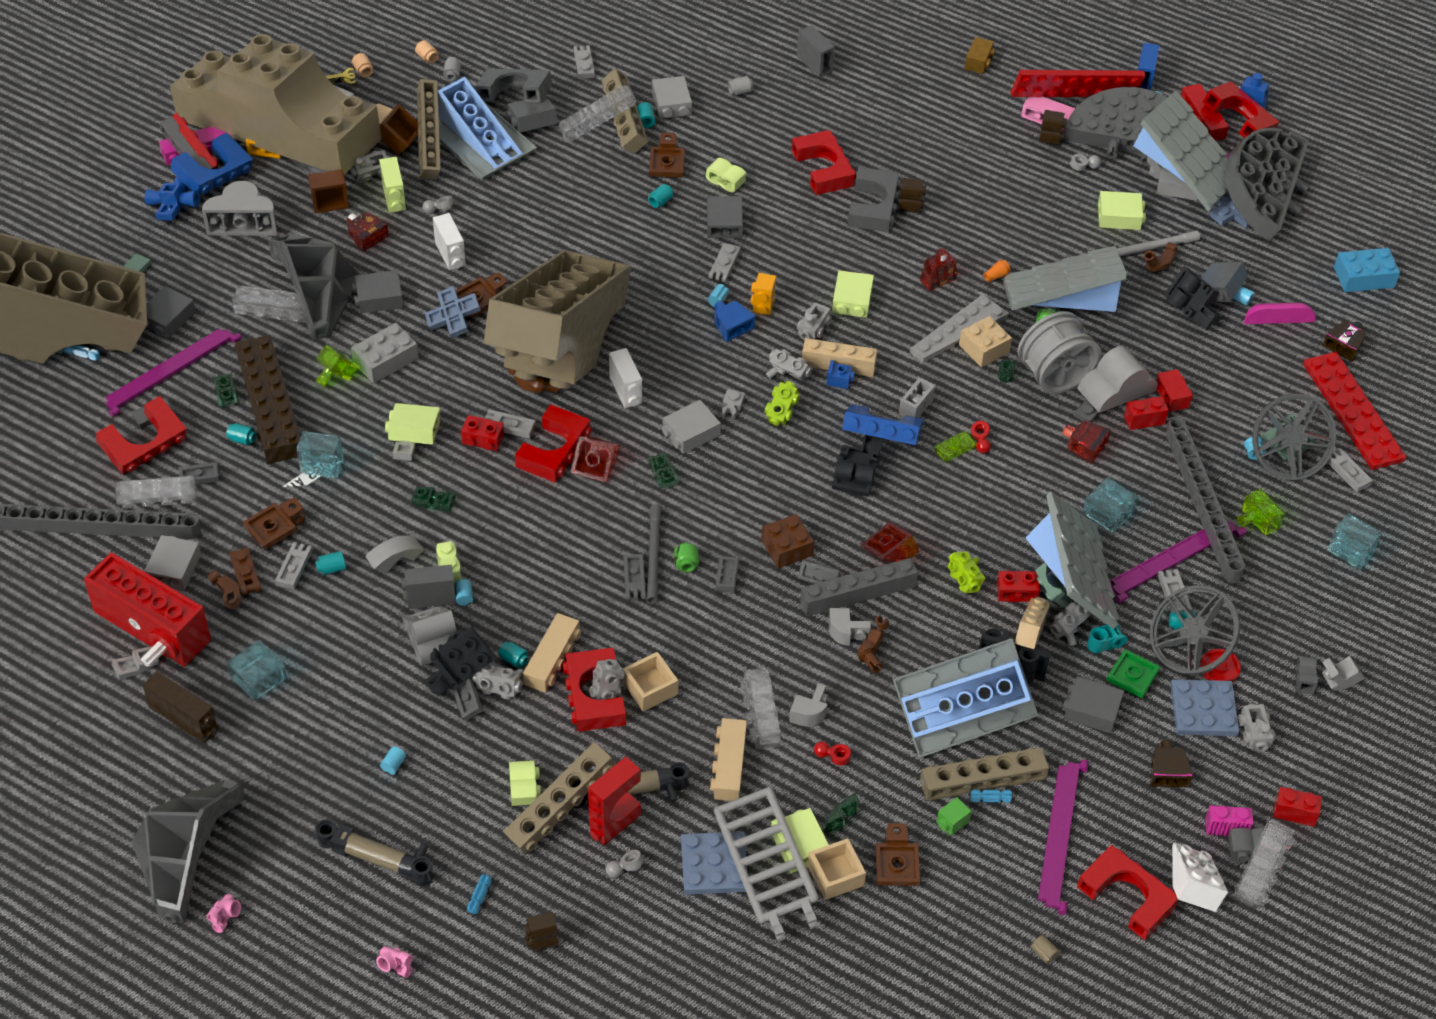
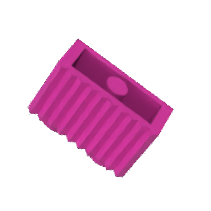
[1205,805,1253,836]

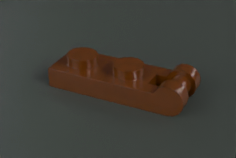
[229,548,262,596]

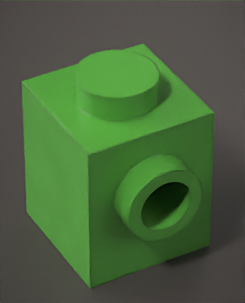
[937,797,971,836]

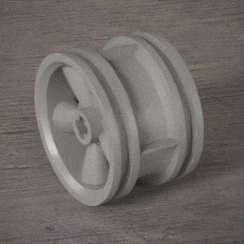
[1018,311,1102,394]

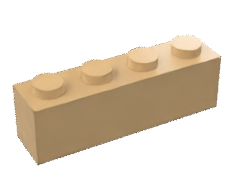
[802,338,877,377]
[1014,597,1051,649]
[523,613,581,693]
[710,718,747,801]

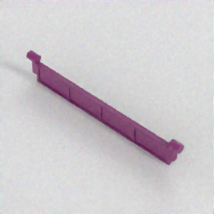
[106,328,242,417]
[1110,521,1247,604]
[1038,759,1089,915]

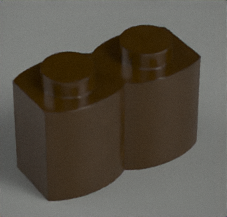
[1039,110,1067,146]
[899,178,927,214]
[523,912,558,953]

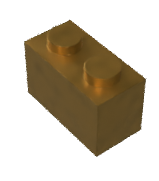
[965,37,995,74]

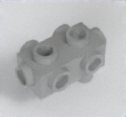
[350,150,390,182]
[797,302,832,341]
[766,349,812,382]
[1048,601,1092,647]
[590,659,624,700]
[472,664,523,699]
[1238,704,1275,752]

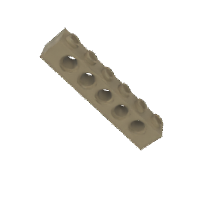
[601,68,648,154]
[417,79,440,180]
[503,742,616,854]
[920,748,1049,801]

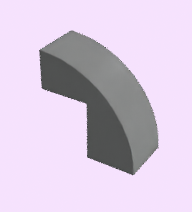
[366,536,424,573]

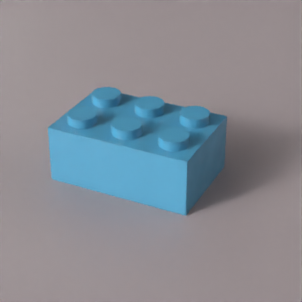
[1334,248,1400,292]

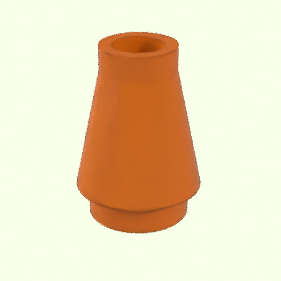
[983,260,1011,282]

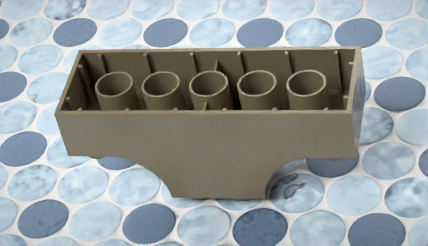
[170,34,382,174]
[0,233,147,364]
[484,250,631,389]

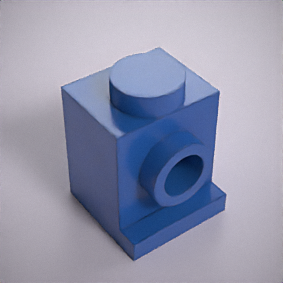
[827,360,855,389]

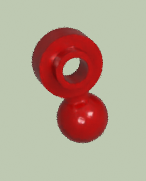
[971,421,991,454]
[814,741,851,766]

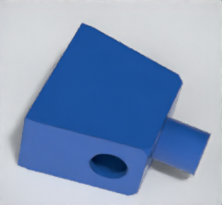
[1240,73,1269,109]
[714,301,755,342]

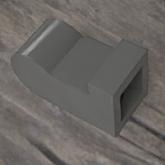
[1295,656,1318,694]

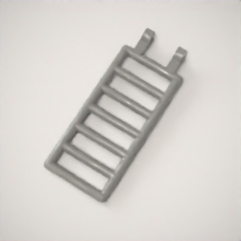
[714,787,819,942]

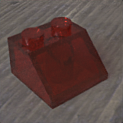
[571,435,621,482]
[861,521,920,562]

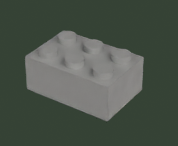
[351,323,419,384]

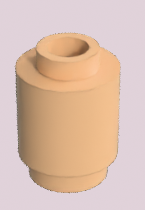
[415,40,439,64]
[352,53,373,77]

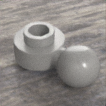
[1070,154,1101,171]
[422,196,454,214]
[605,850,644,878]

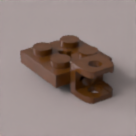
[649,132,685,177]
[456,273,507,319]
[243,498,306,551]
[875,823,920,886]

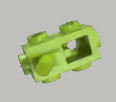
[765,381,800,426]
[948,551,985,593]

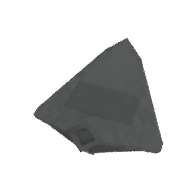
[268,233,359,341]
[131,779,245,924]

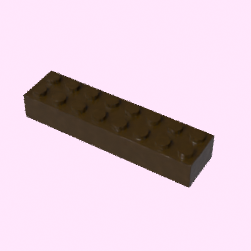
[234,335,304,464]

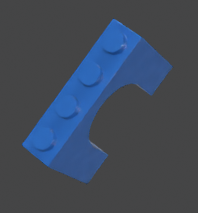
[170,133,253,195]
[842,404,924,445]

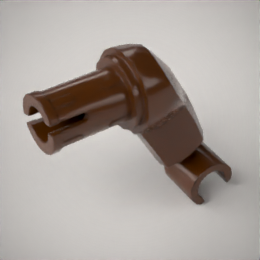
[1144,242,1177,272]
[508,368,559,394]
[207,570,241,609]
[858,615,890,673]

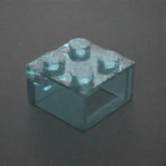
[297,431,344,478]
[1082,477,1139,533]
[1328,513,1382,570]
[227,640,287,701]

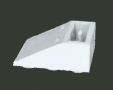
[1172,843,1228,912]

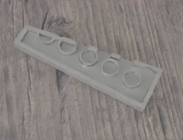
[910,294,1009,363]

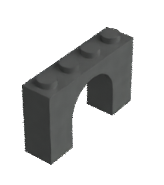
[475,69,552,103]
[847,167,901,232]

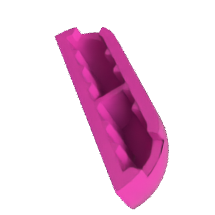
[1244,302,1316,324]

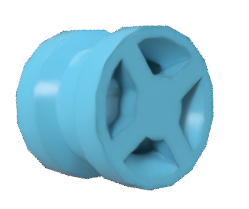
[1244,437,1266,460]

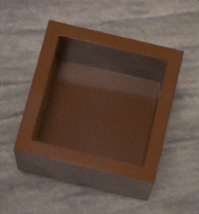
[380,103,418,155]
[308,169,349,214]
[761,514,814,569]

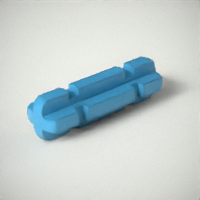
[64,345,100,361]
[971,789,1012,802]
[467,874,492,915]

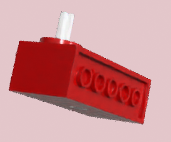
[84,552,211,667]

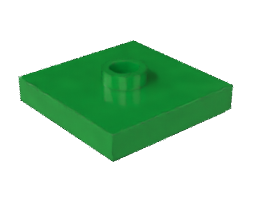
[1106,649,1161,699]

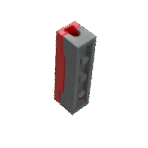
[160,113,219,169]

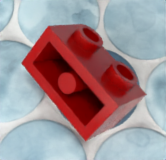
[1156,369,1193,412]
[1124,396,1168,430]
[461,415,504,451]
[996,570,1040,602]
[1273,787,1322,827]

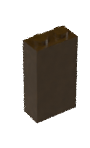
[142,671,218,744]

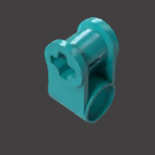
[1087,623,1128,653]

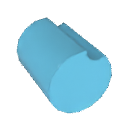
[708,284,730,307]
[1233,286,1254,306]
[454,579,473,606]
[380,747,406,775]

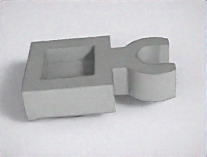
[722,389,745,420]
[393,441,415,461]

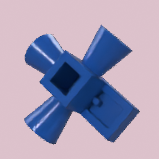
[145,177,200,221]

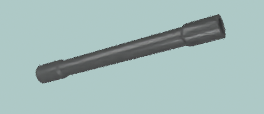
[646,505,662,604]

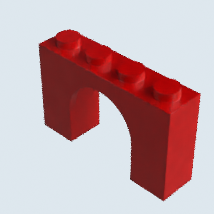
[1202,81,1279,138]
[791,130,856,195]
[96,396,187,475]
[515,404,592,483]
[562,647,626,732]
[588,757,641,845]
[1077,845,1179,940]

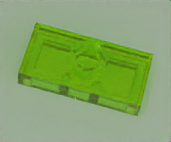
[934,431,976,462]

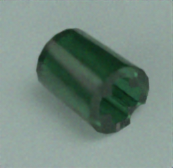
[998,359,1015,383]

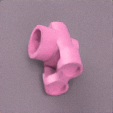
[206,894,241,933]
[376,946,413,978]

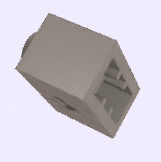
[899,377,935,418]

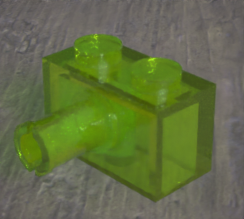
[316,345,360,387]
[1237,488,1285,535]

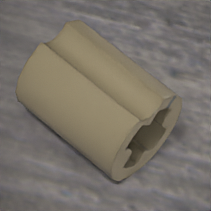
[1031,935,1060,964]

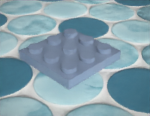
[1170,680,1239,736]
[681,832,747,895]

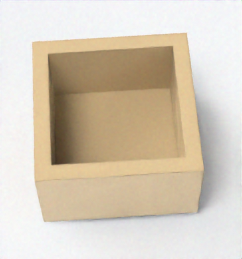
[959,316,1012,367]
[623,652,678,711]
[808,838,866,900]

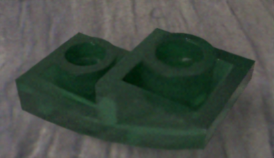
[213,373,238,407]
[648,453,679,488]
[411,487,456,512]
[824,793,859,834]

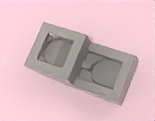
[112,646,159,680]

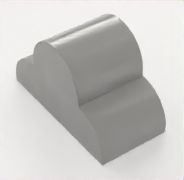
[202,181,278,236]
[1077,346,1158,413]
[402,606,456,666]

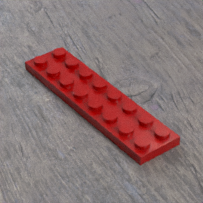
[1010,70,1145,98]
[1303,351,1406,470]

